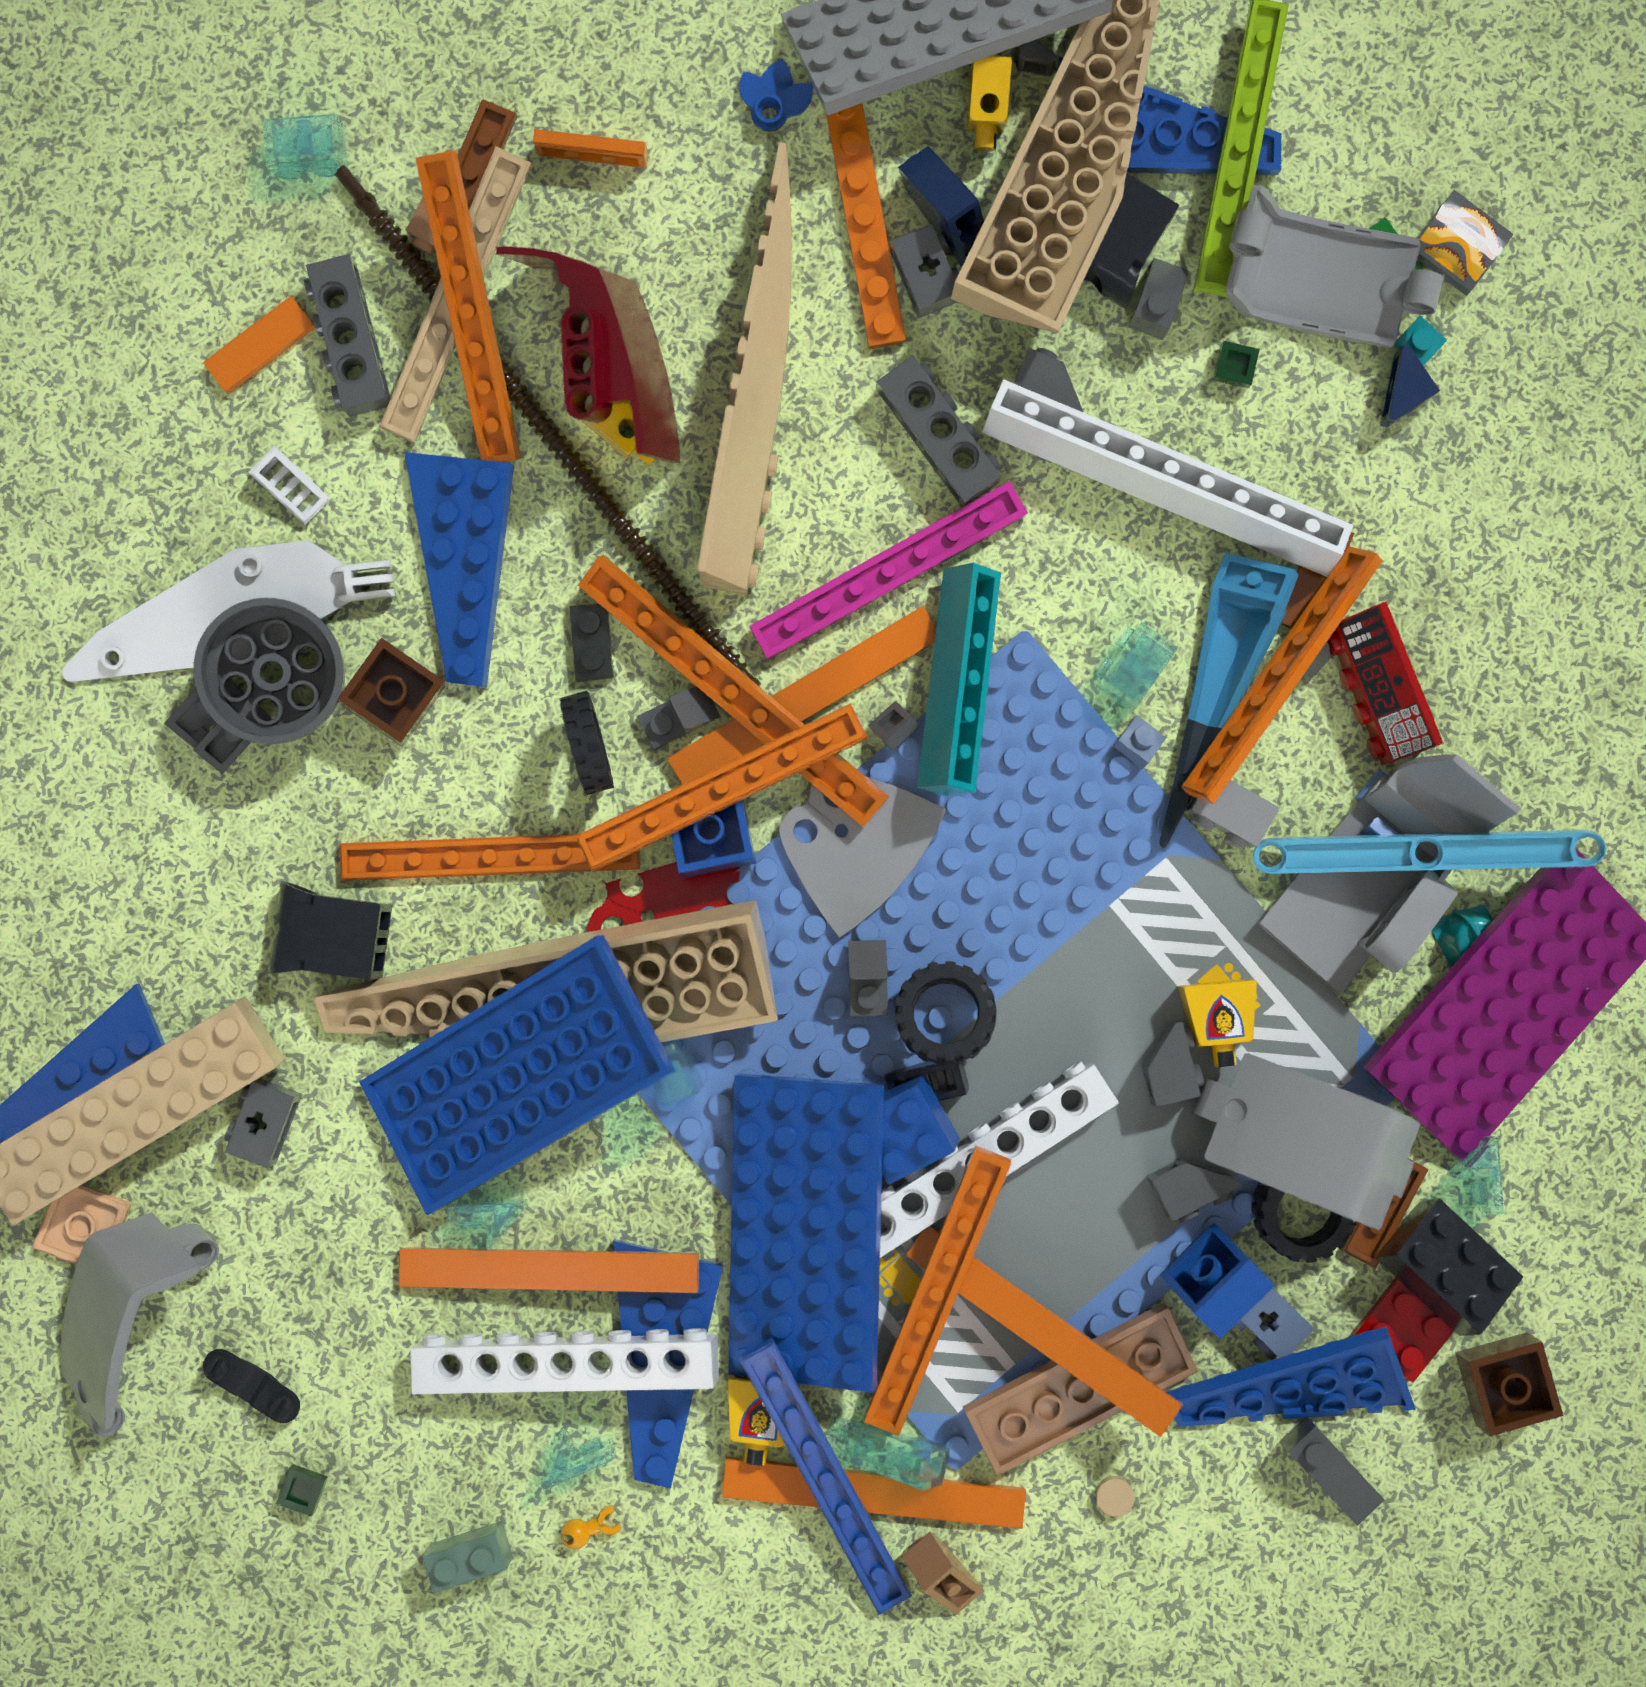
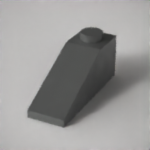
[1279,1418,1384,1526]

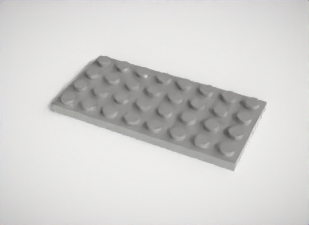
[781,0,1113,116]

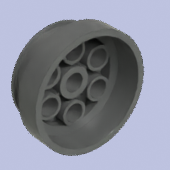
[193,598,345,744]

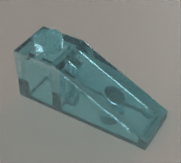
[827,1416,951,1491]

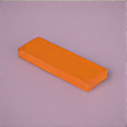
[533,129,648,168]
[203,296,315,394]

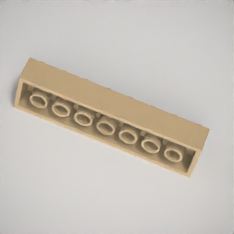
[0,996,286,1226]

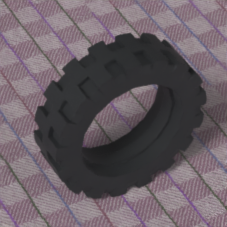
[560,690,614,795]
[895,961,997,1066]
[1251,1183,1356,1263]

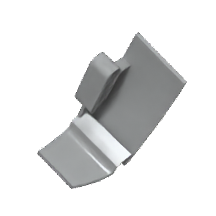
[1258,754,1521,995]

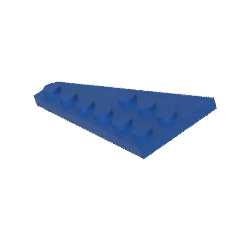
[1058,57,1282,175]
[404,452,514,688]
[0,983,165,1143]
[613,1239,723,1489]
[1166,1326,1416,1427]

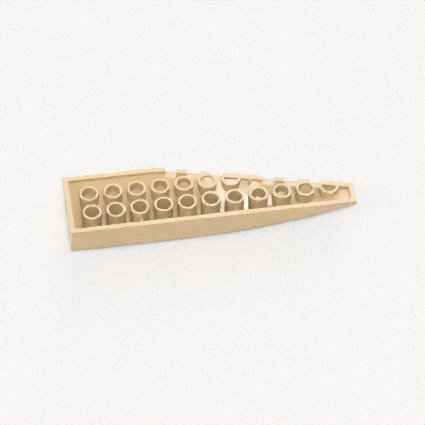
[314,900,778,1043]

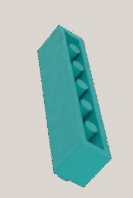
[917,562,1001,796]

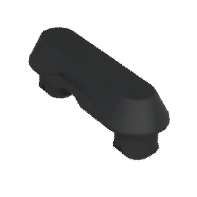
[203,1349,300,1423]

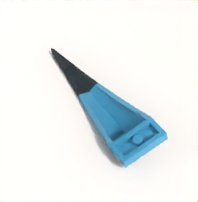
[1159,552,1298,849]

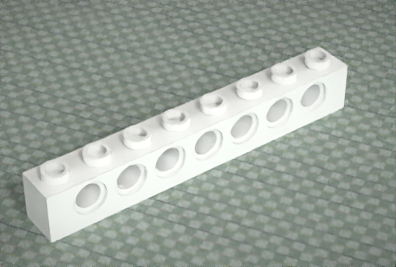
[880,1061,1119,1258]
[410,1328,719,1394]

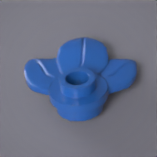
[739,59,813,132]

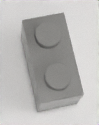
[1186,780,1280,850]

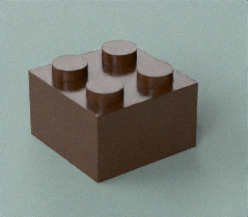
[338,637,445,747]
[1455,1332,1564,1436]

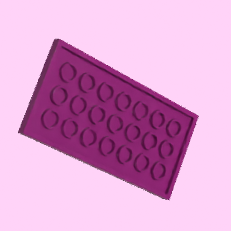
[1363,848,1646,1164]

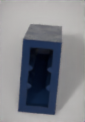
[898,146,984,267]

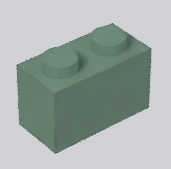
[422,1521,513,1593]

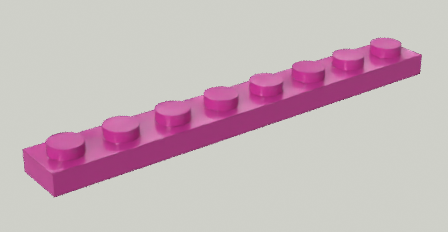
[749,481,1028,660]

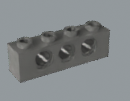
[304,254,391,417]
[876,355,1001,507]

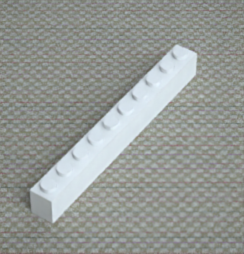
[982,379,1353,577]

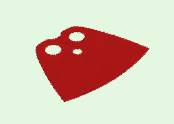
[587,862,740,932]

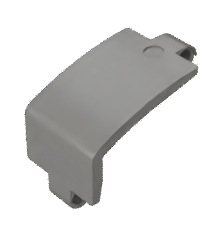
[1225,185,1445,348]
[1192,1053,1420,1230]
[61,1213,219,1437]

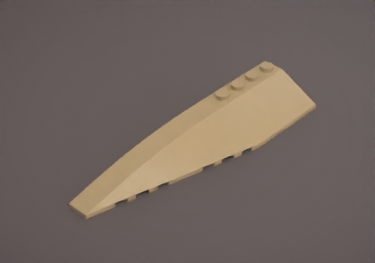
[951,0,1159,333]
[697,142,792,595]

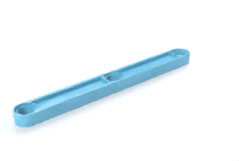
[1253,829,1606,874]

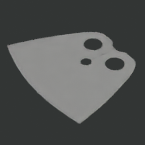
[779,776,946,938]

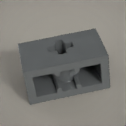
[890,224,959,319]
[225,1078,302,1168]

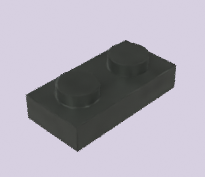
[569,604,614,681]

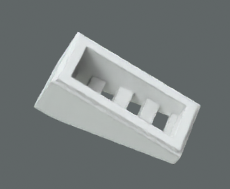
[248,446,330,525]

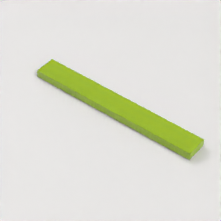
[1193,0,1289,298]

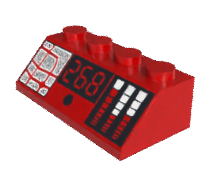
[1327,601,1444,765]

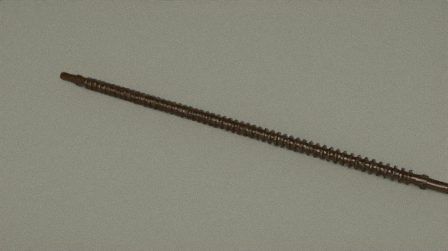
[334,165,761,688]

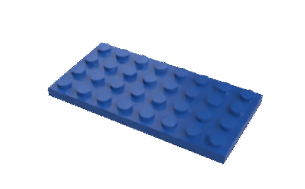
[359,935,676,1216]
[728,1073,884,1393]

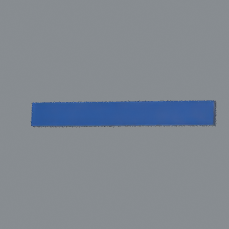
[738,1337,912,1615]

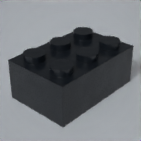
[1376,1198,1524,1336]

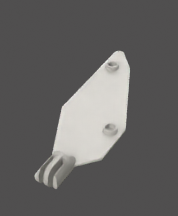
[62,540,395,682]

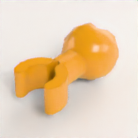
[560,1505,621,1550]

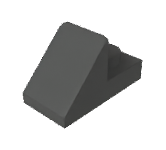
[637,686,721,750]
[848,940,888,1017]

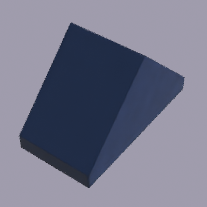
[1380,345,1440,428]

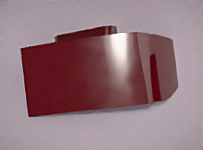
[496,246,680,463]

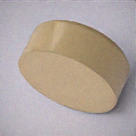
[1095,1476,1135,1517]

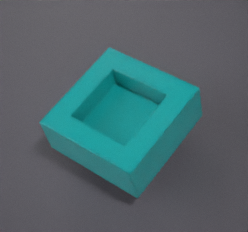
[1394,315,1447,366]

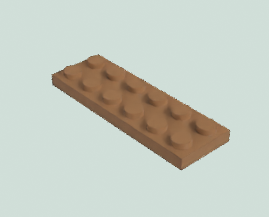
[962,1303,1198,1476]

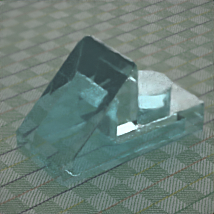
[1446,1135,1504,1215]
[447,1199,528,1250]
[541,1425,617,1490]

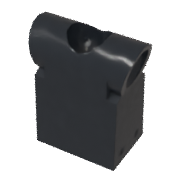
[1084,173,1179,310]
[268,881,393,980]

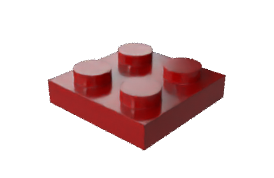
[1351,1277,1454,1383]

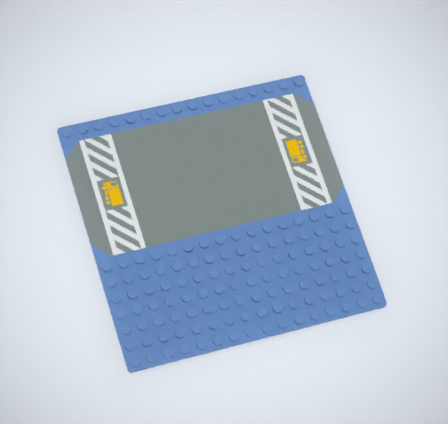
[638,631,1394,1470]

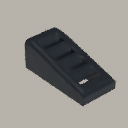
[884,1061,969,1101]

